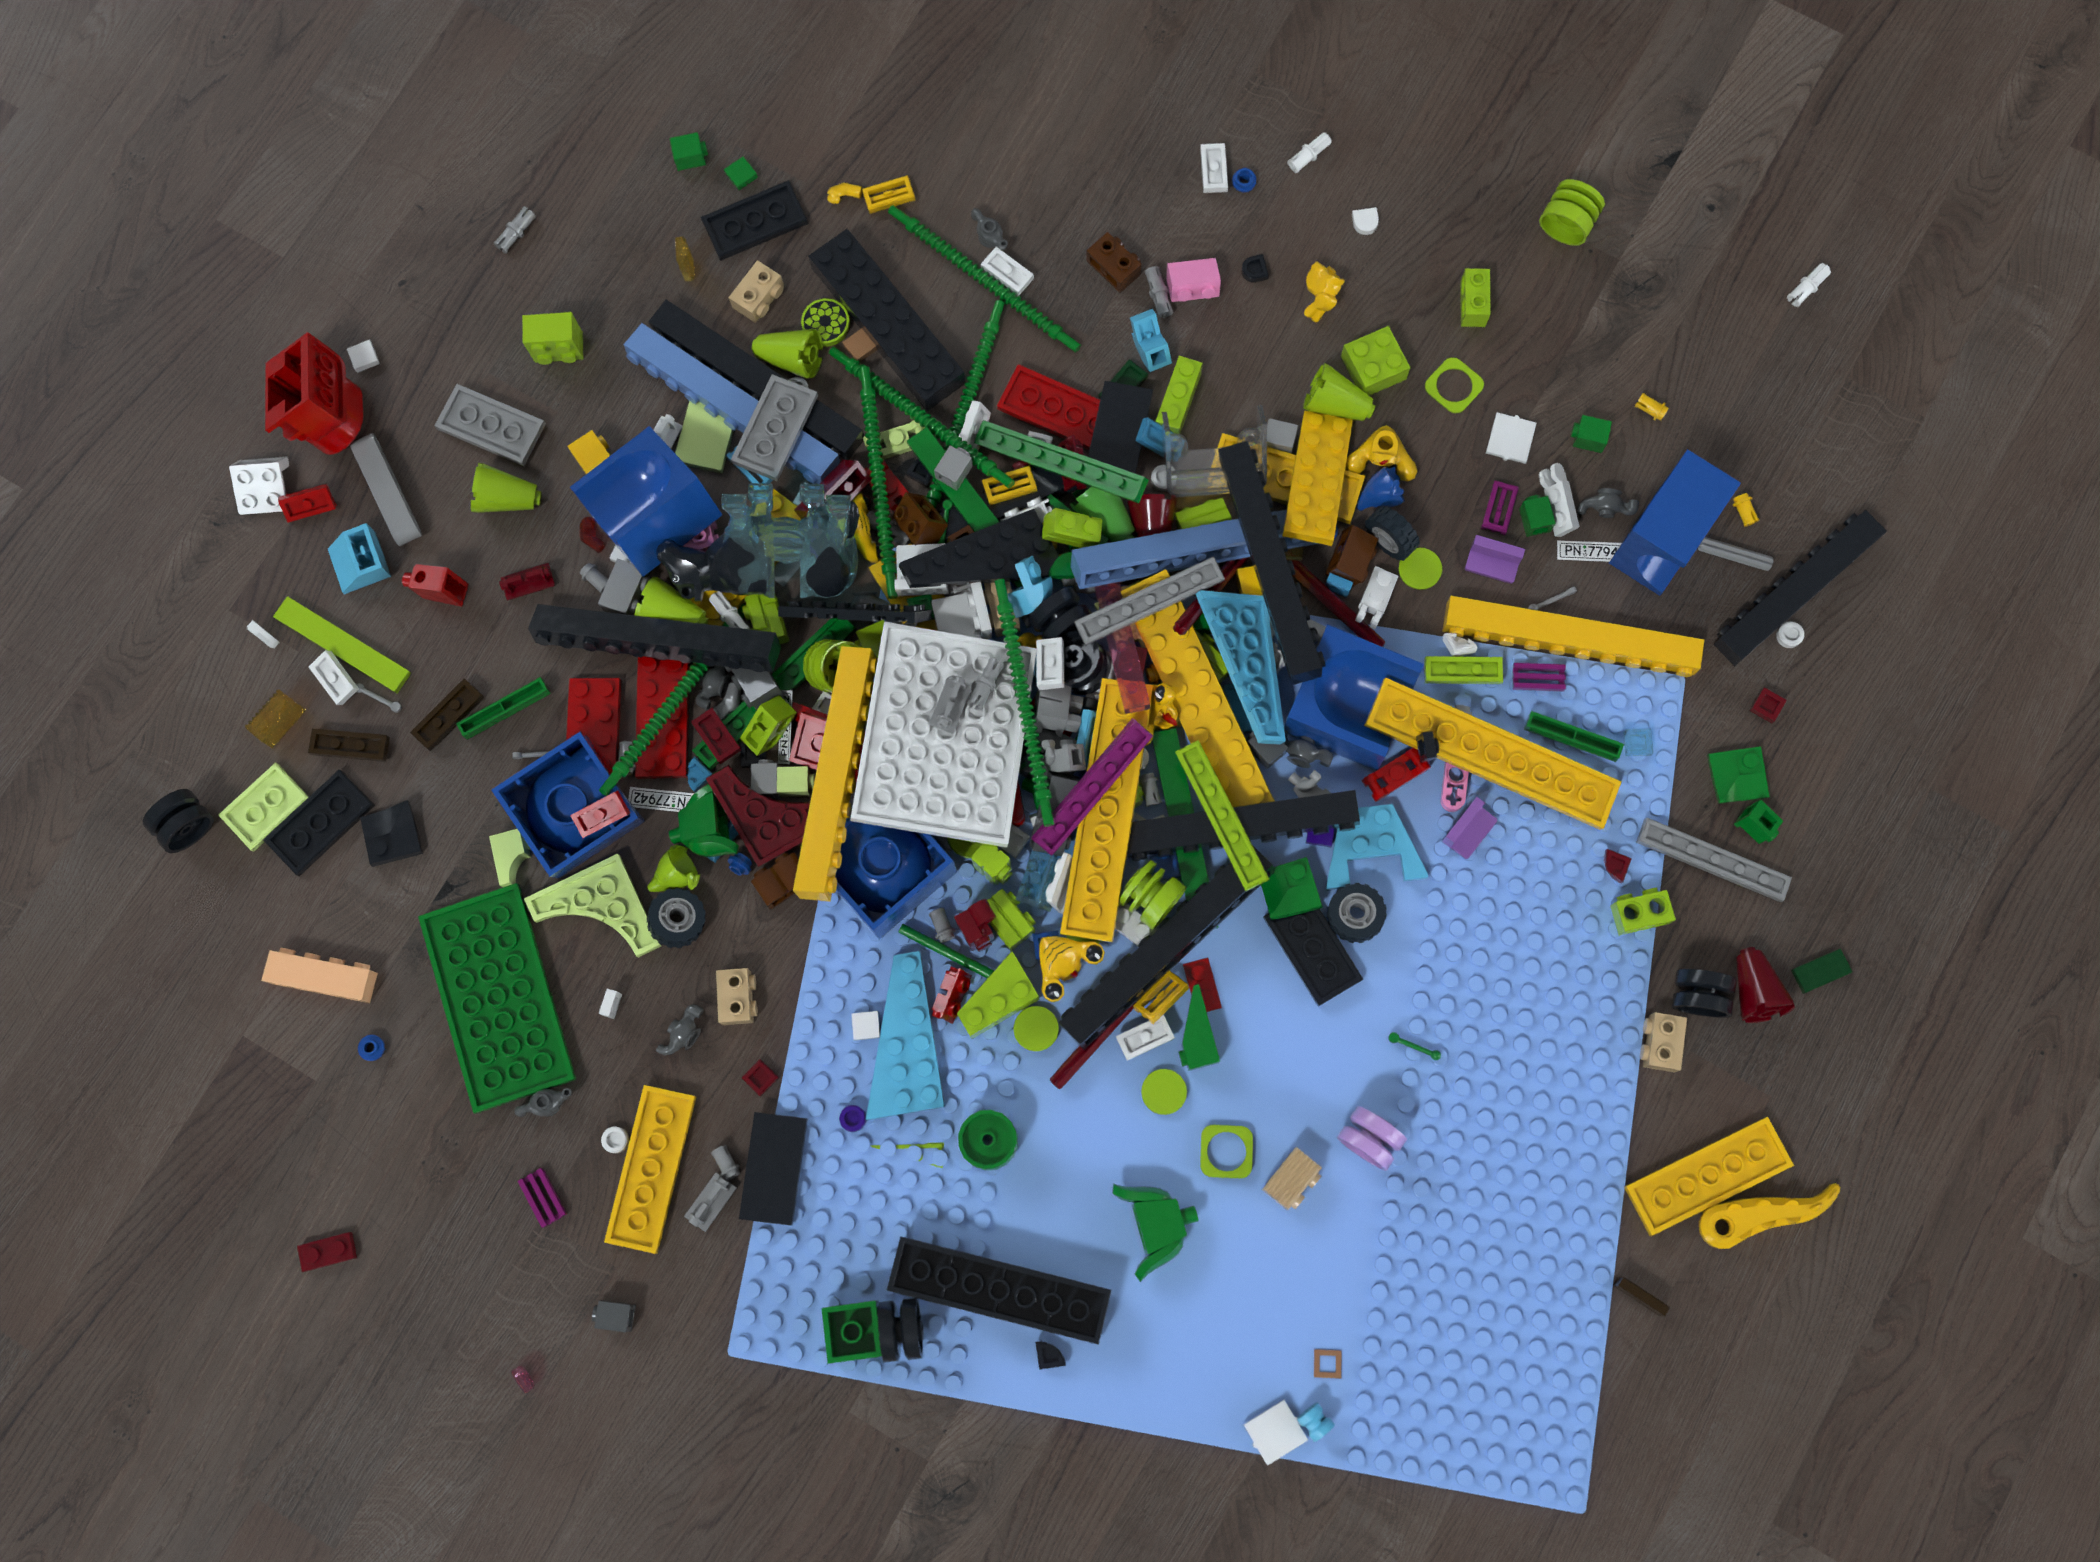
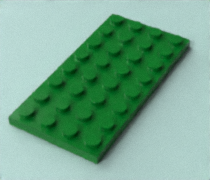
[418,883,576,1114]

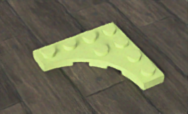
[524,854,661,957]

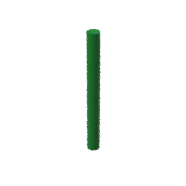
[898,924,994,979]

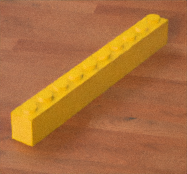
[1442,596,1704,677]
[793,646,878,902]

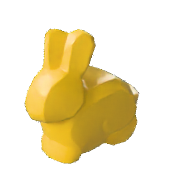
[1304,261,1345,322]

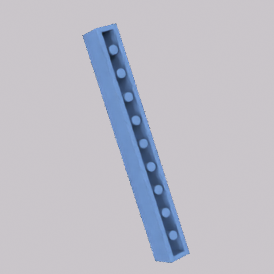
[624,323,840,484]
[1071,510,1318,589]

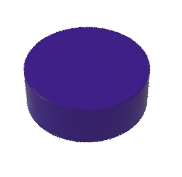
[839,1105,867,1132]

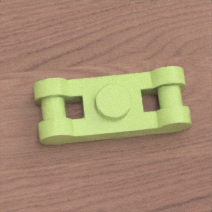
[863,420,925,459]

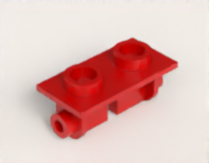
[931,967,972,1024]

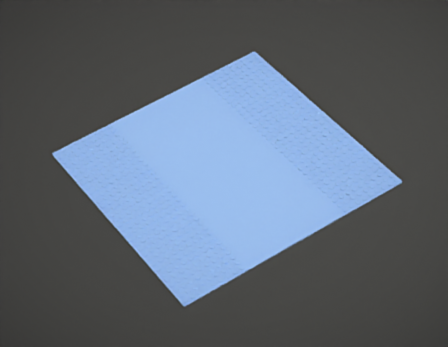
[728,548,1685,1514]

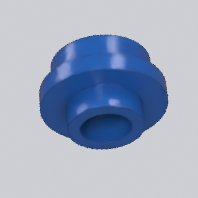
[1232,168,1256,192]
[727,853,752,876]
[358,1035,385,1061]

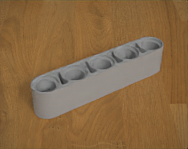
[350,433,422,547]

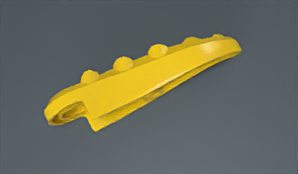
[1699,1183,1840,1249]

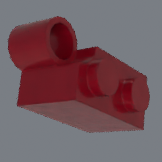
[954,899,996,952]

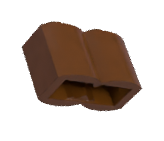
[751,853,799,909]

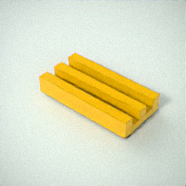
[862,175,915,214]
[982,466,1037,505]
[1133,971,1189,1024]

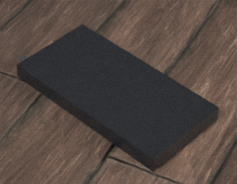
[701,180,808,261]
[1088,381,1153,474]
[263,769,375,877]
[1263,909,1363,1007]
[739,1112,808,1226]

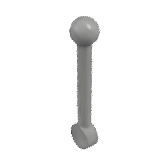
[1528,586,1577,611]
[356,683,402,713]
[512,751,549,759]

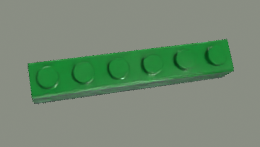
[456,677,551,740]
[1524,711,1624,762]

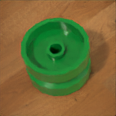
[958,1110,1018,1171]

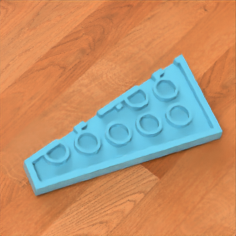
[1195,590,1286,744]
[866,951,945,1120]

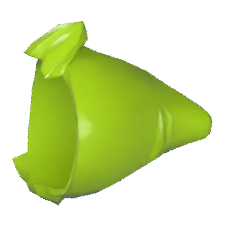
[647,845,701,892]

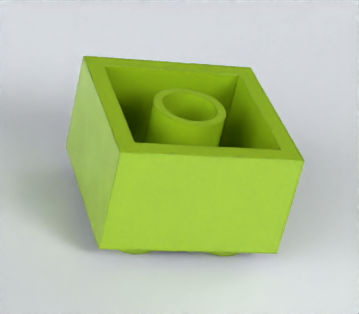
[522,312,583,365]
[1341,326,1410,396]

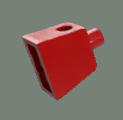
[402,564,469,607]

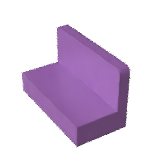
[1465,535,1525,584]
[1442,797,1497,859]

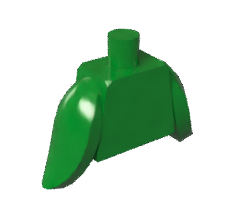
[669,784,739,857]
[1112,1183,1199,1283]

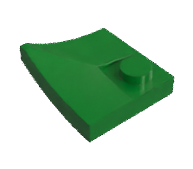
[1707,746,1770,804]
[1261,857,1323,920]

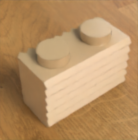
[1262,1147,1322,1210]

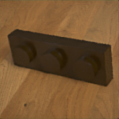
[410,678,484,751]
[308,728,390,762]

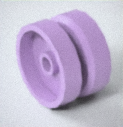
[1337,1106,1407,1171]

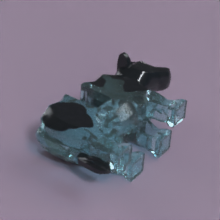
[656,483,859,601]

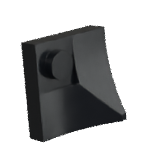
[360,800,423,867]

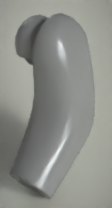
[708,683,741,721]

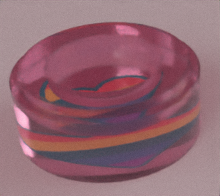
[511,1365,535,1394]

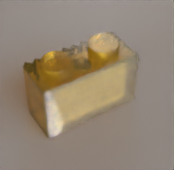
[245,690,306,748]

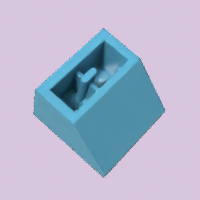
[328,523,391,594]

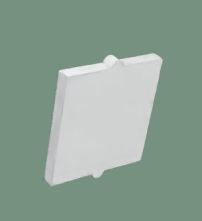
[1486,412,1536,464]
[1244,1400,1308,1466]

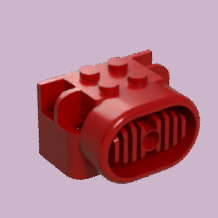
[265,332,363,455]

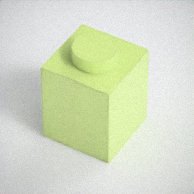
[777,766,815,797]

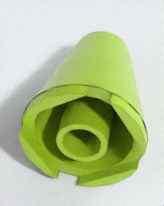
[752,329,823,378]
[1303,363,1375,421]
[471,463,542,513]
[634,577,709,624]

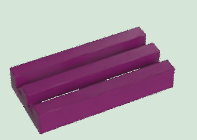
[1481,480,1519,535]
[1513,663,1566,692]
[517,1168,567,1228]

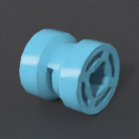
[1296,1402,1335,1442]

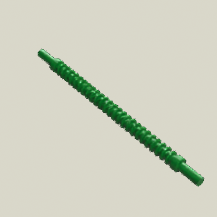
[888,205,1081,353]
[926,300,1005,509]
[829,346,1015,489]
[860,366,898,599]
[995,579,1054,827]
[599,604,745,796]

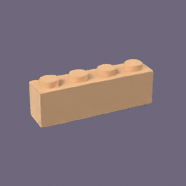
[261,948,378,1003]

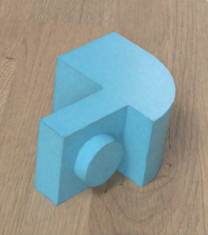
[1130,309,1172,372]
[1008,556,1053,618]

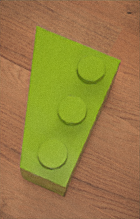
[957,951,1040,1039]

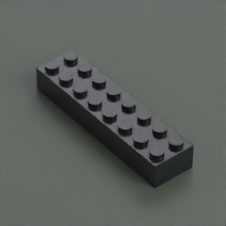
[808,228,966,411]
[887,1236,1111,1345]

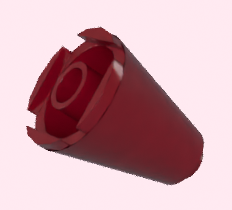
[1127,494,1178,538]
[1736,947,1795,1023]

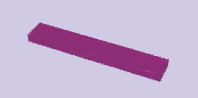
[1031,718,1153,856]

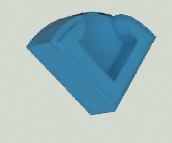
[687,756,712,793]

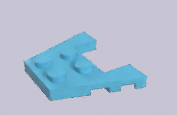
[1326,804,1428,890]

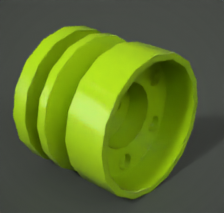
[1539,179,1605,245]
[803,639,861,693]
[1119,860,1187,930]

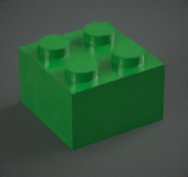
[821,1300,882,1364]

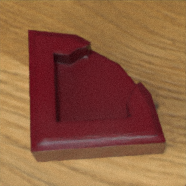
[1604,849,1632,883]

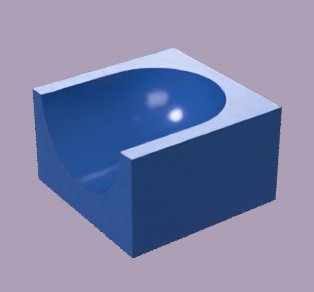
[570,426,722,577]
[1609,449,1741,596]
[1284,624,1424,771]
[491,732,645,879]
[835,812,957,940]

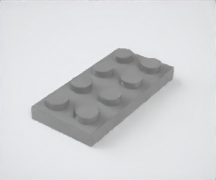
[731,374,818,482]
[435,384,546,466]

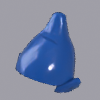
[1357,467,1405,511]

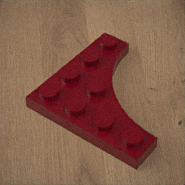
[706,765,810,867]

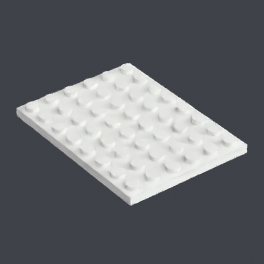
[850,621,1037,847]

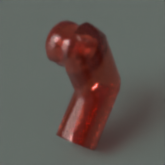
[579,517,606,553]

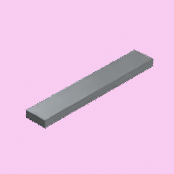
[1074,556,1225,646]
[1636,818,1792,902]

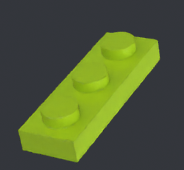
[1424,656,1503,684]

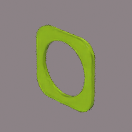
[1425,358,1484,413]
[1200,1125,1253,1179]

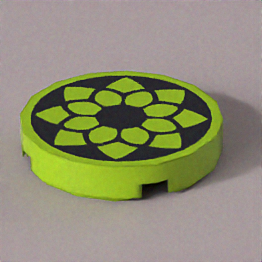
[801,298,850,347]

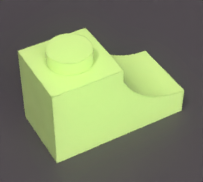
[489,829,531,887]

